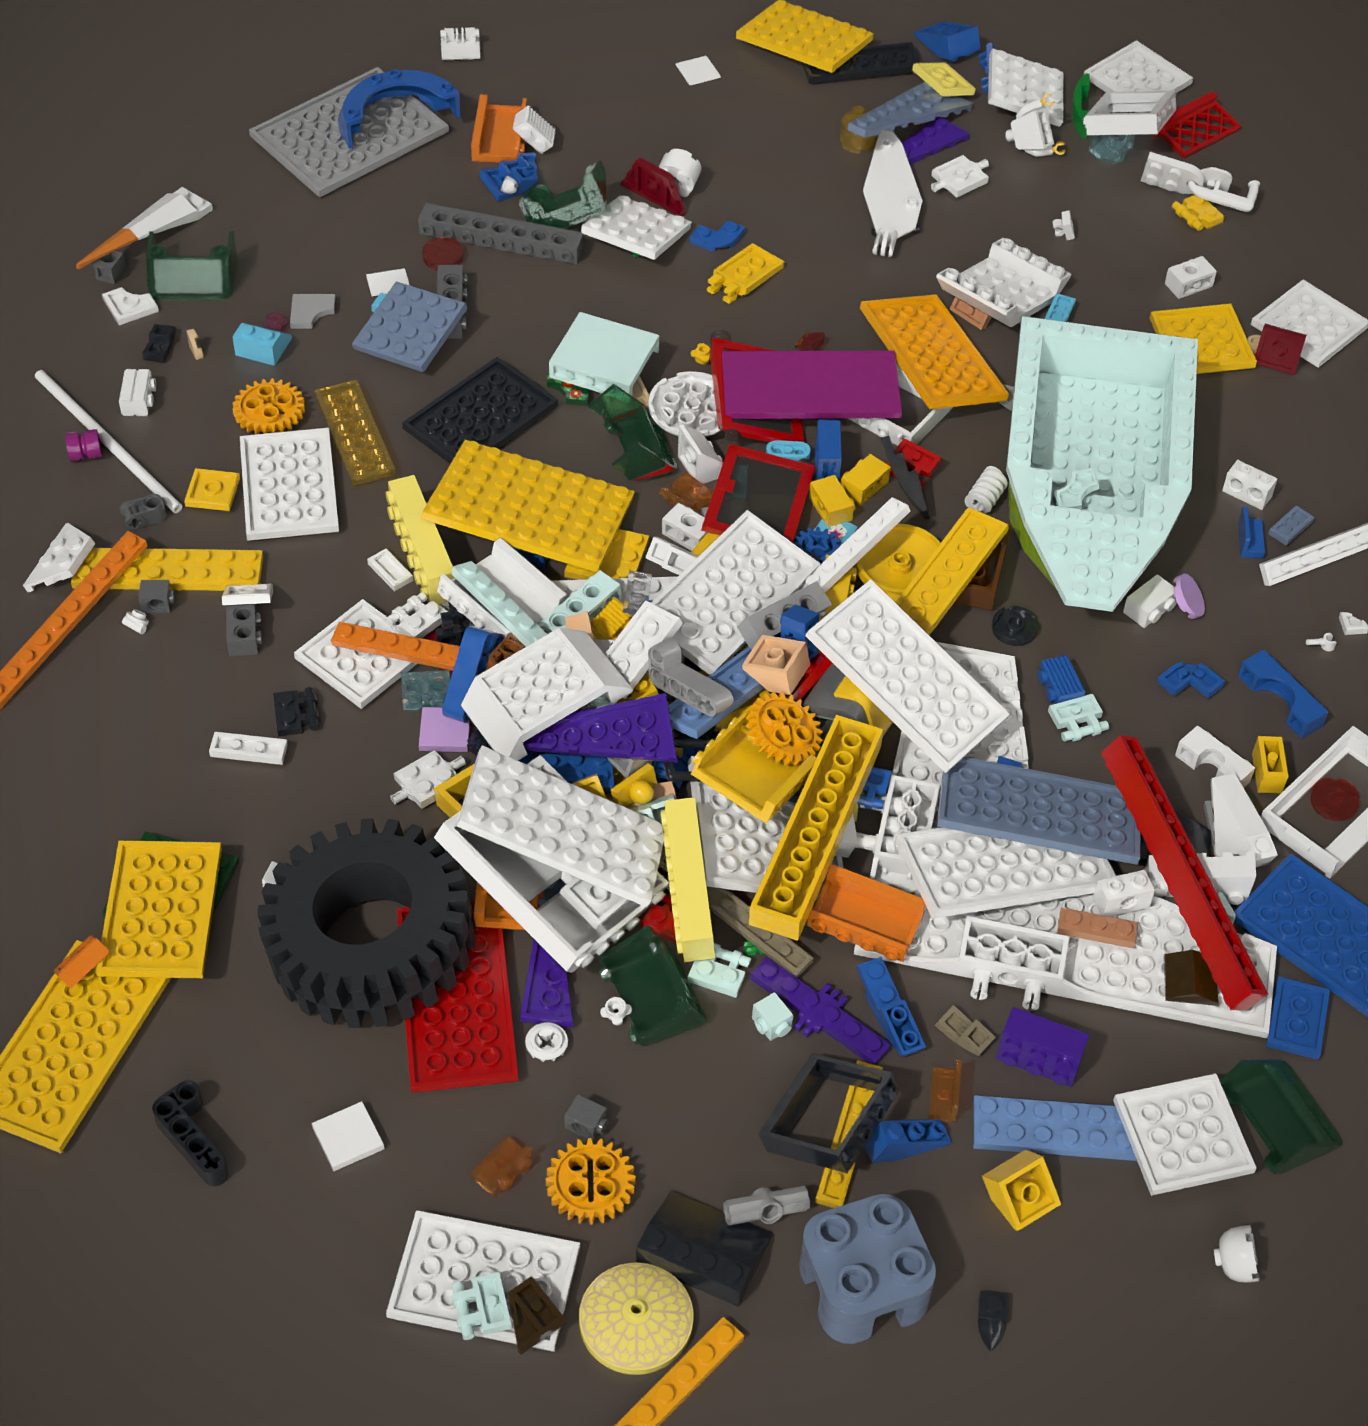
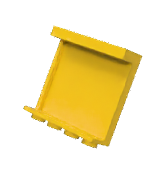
[691,711,817,824]

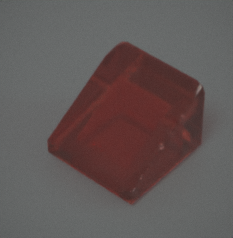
[795,332,824,351]

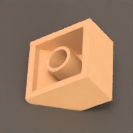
[742,635,810,695]

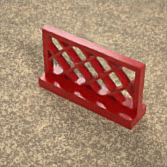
[1152,91,1241,159]

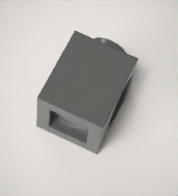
[92,251,126,285]
[138,580,175,613]
[564,1094,608,1142]

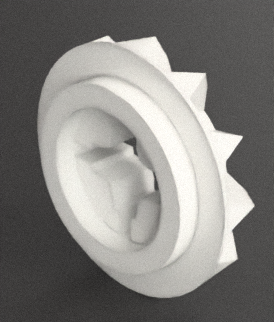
[525,1023,568,1062]

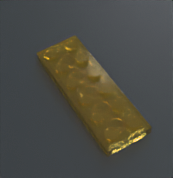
[315,380,396,486]

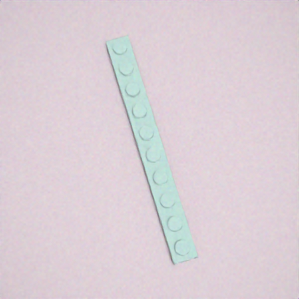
[451,561,617,709]

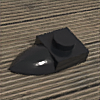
[978,1291,1009,1351]

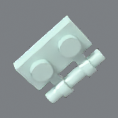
[1048,694,1109,742]
[688,943,751,998]
[451,1272,512,1340]

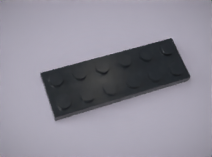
[801,42,920,84]

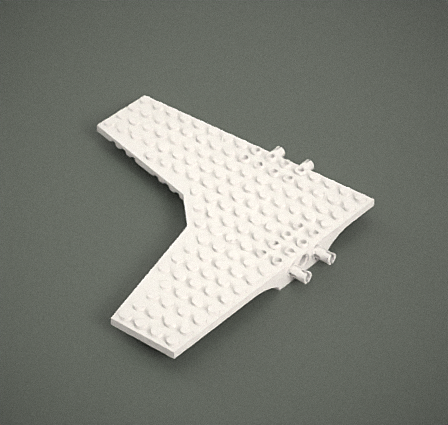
[854,642,1277,1038]

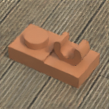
[950,297,991,330]

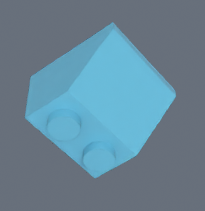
[232,323,292,366]

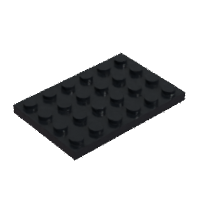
[402,357,558,464]

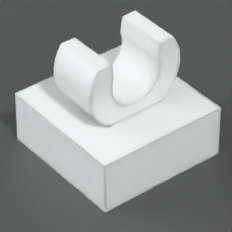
[1053,210,1075,241]

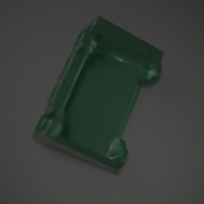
[518,160,607,229]
[597,925,707,1047]

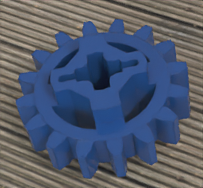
[793,527,841,565]

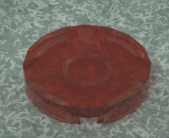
[422,237,463,270]
[1310,777,1360,821]

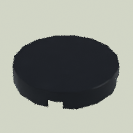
[991,606,1039,646]

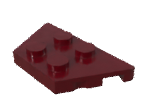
[620,157,686,217]

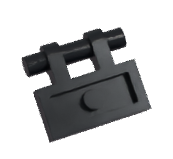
[273,687,320,737]

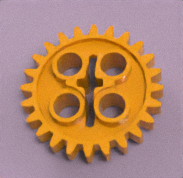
[233,378,305,435]
[746,692,823,766]
[546,1138,635,1225]

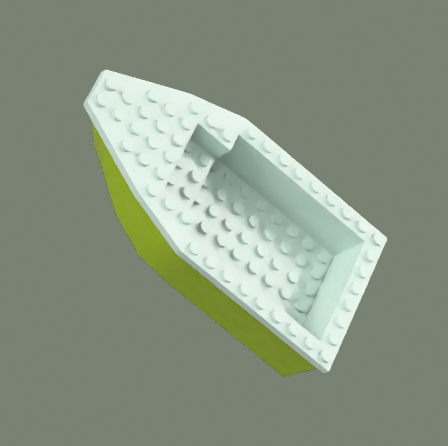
[1006,316,1198,612]

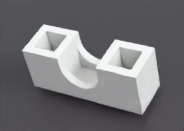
[1175,725,1255,788]

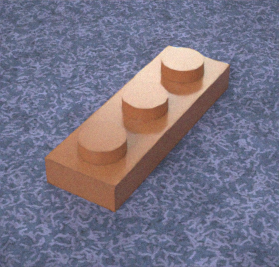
[1057,907,1137,948]

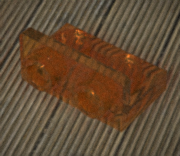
[470,1136,532,1197]

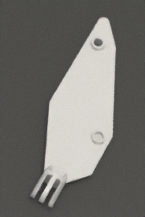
[863,130,922,257]

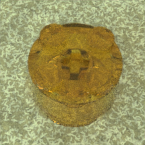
[840,106,879,153]

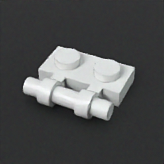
[387,592,448,638]

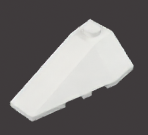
[1211,772,1278,868]

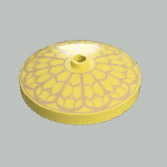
[579,1263,693,1375]

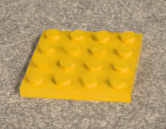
[1150,304,1257,374]

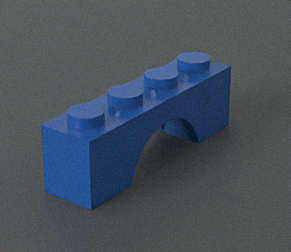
[1238,649,1328,739]

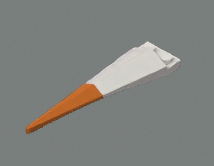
[76,187,213,269]

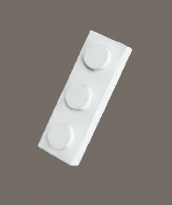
[209,732,288,765]

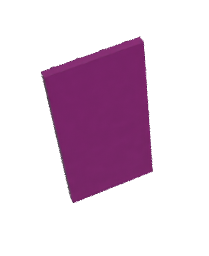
[722,351,902,419]

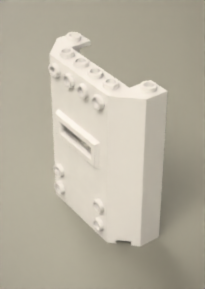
[434,755,669,972]

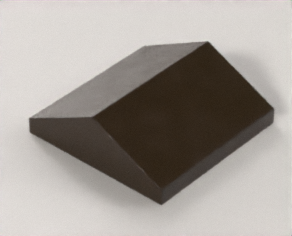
[1163,950,1219,1006]

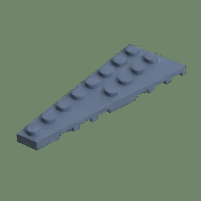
[847,82,973,138]

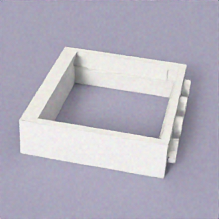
[1083,91,1176,135]
[848,362,953,446]

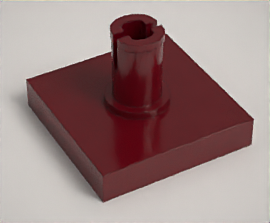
[1255,323,1307,375]

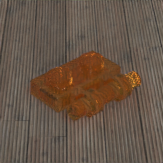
[660,472,713,513]

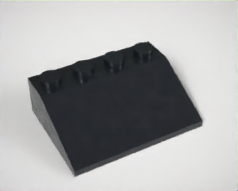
[636,1191,772,1307]

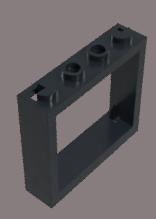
[758,1053,900,1173]

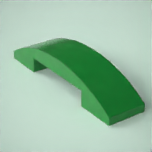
[1071,73,1090,139]

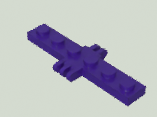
[750,957,891,1065]

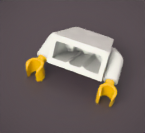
[1006,93,1066,157]

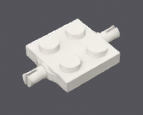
[931,155,989,198]
[390,750,466,809]

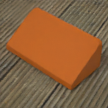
[53,934,109,988]

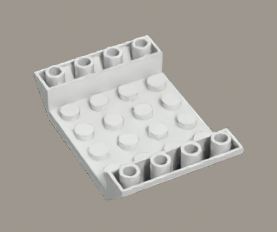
[936,238,1071,327]
[461,628,633,761]

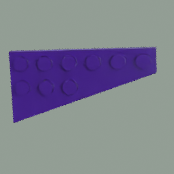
[523,693,678,762]

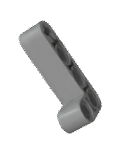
[648,637,734,717]

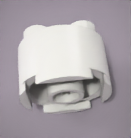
[659,149,701,197]

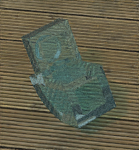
[1088,134,1135,164]

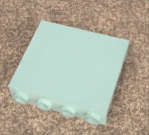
[549,312,659,401]

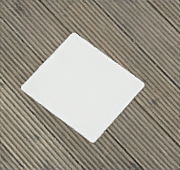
[675,56,721,85]

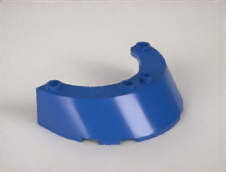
[338,69,460,149]

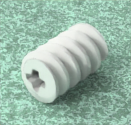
[965,466,1008,513]

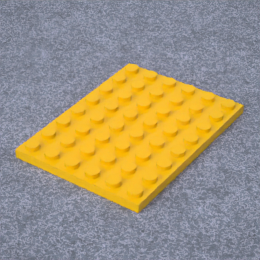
[421,440,635,573]

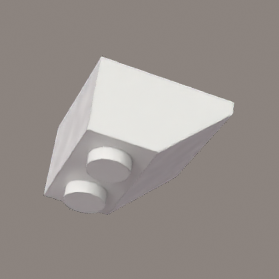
[678,424,723,486]

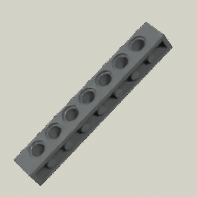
[418,203,584,264]

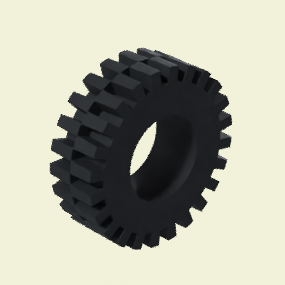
[258,818,476,1028]

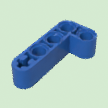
[442,626,504,723]

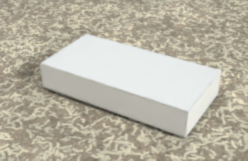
[367,548,413,592]

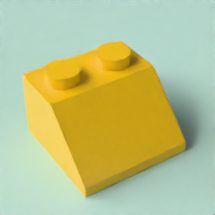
[982,1150,1061,1231]

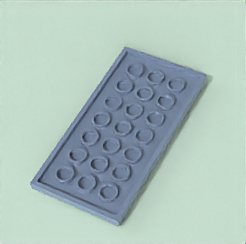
[937,757,1140,865]

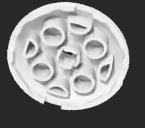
[648,372,721,437]

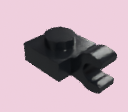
[435,611,461,646]

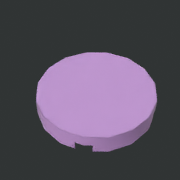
[1173,573,1205,619]

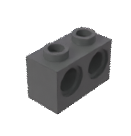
[226,604,262,657]

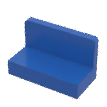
[1238,506,1265,559]

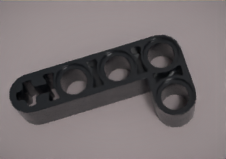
[152,1080,228,1187]

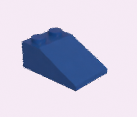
[913,21,981,62]

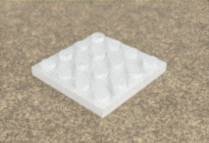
[1084,41,1193,113]
[988,48,1063,127]
[581,196,692,260]
[1251,280,1368,368]
[294,599,418,709]
[1113,1074,1256,1196]

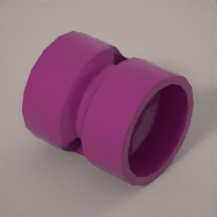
[65,429,102,462]

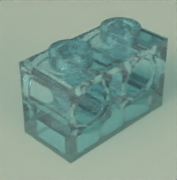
[401,670,450,710]

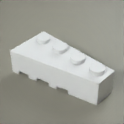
[1144,851,1256,905]

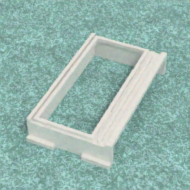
[1261,726,1368,879]

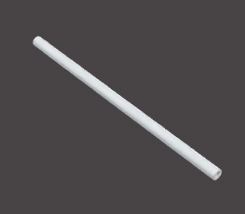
[35,370,182,513]

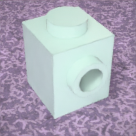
[752,992,793,1041]

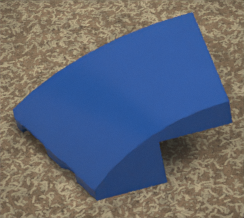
[479,152,538,201]

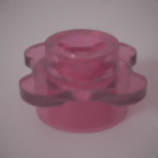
[262,312,288,331]

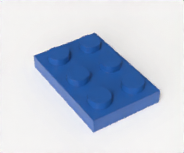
[1266,976,1330,1060]

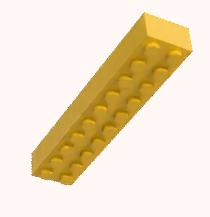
[749,715,883,941]

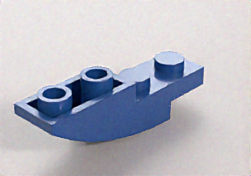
[856,957,926,1057]

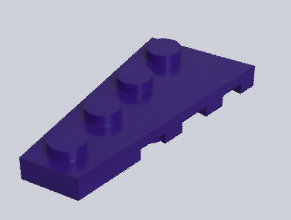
[902,117,970,165]
[520,939,573,1028]

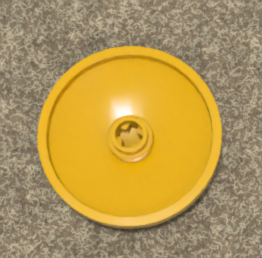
[855,524,940,596]

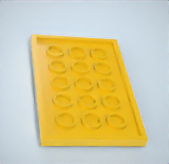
[736,0,874,73]
[96,841,222,978]

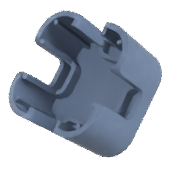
[799,1194,936,1344]

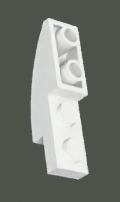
[646,537,700,575]

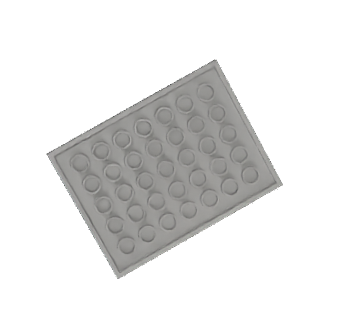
[249,67,449,197]

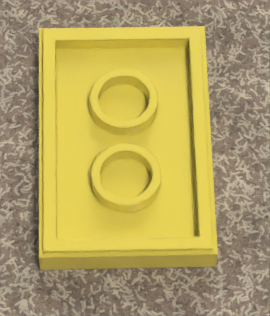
[912,62,975,96]

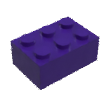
[996,1007,1089,1087]

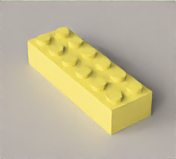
[385,475,455,605]
[660,797,715,962]

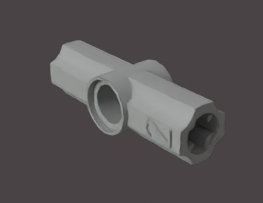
[723,1186,810,1225]

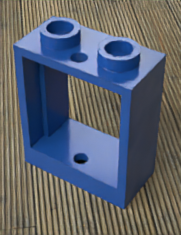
[815,420,842,481]

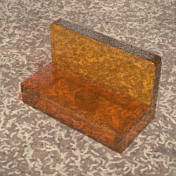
[928,1060,962,1122]

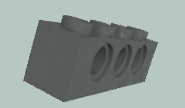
[437,265,468,339]

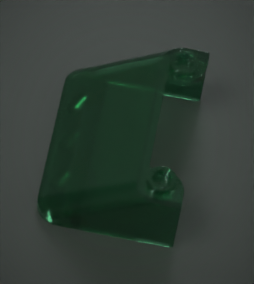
[1220,1060,1343,1174]

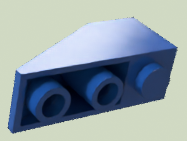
[865,1119,952,1163]

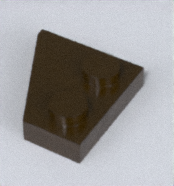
[508,1276,566,1355]

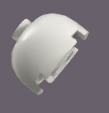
[1214,1225,1260,1282]

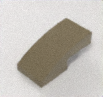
[934,1005,996,1056]

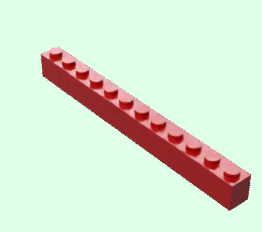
[1101,735,1268,1010]

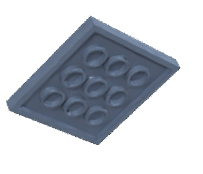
[352,281,468,373]

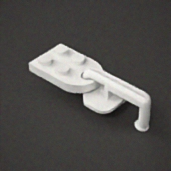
[1141,152,1260,212]

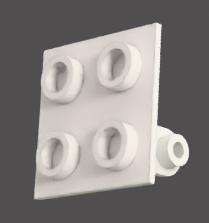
[440,27,480,60]

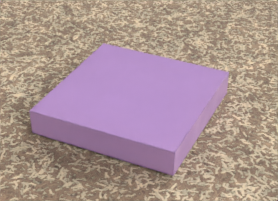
[419,707,470,752]

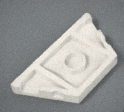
[23,523,95,592]

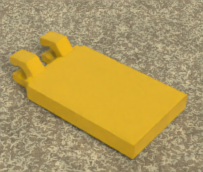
[707,243,785,304]

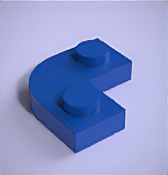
[690,220,745,251]
[1157,661,1225,699]

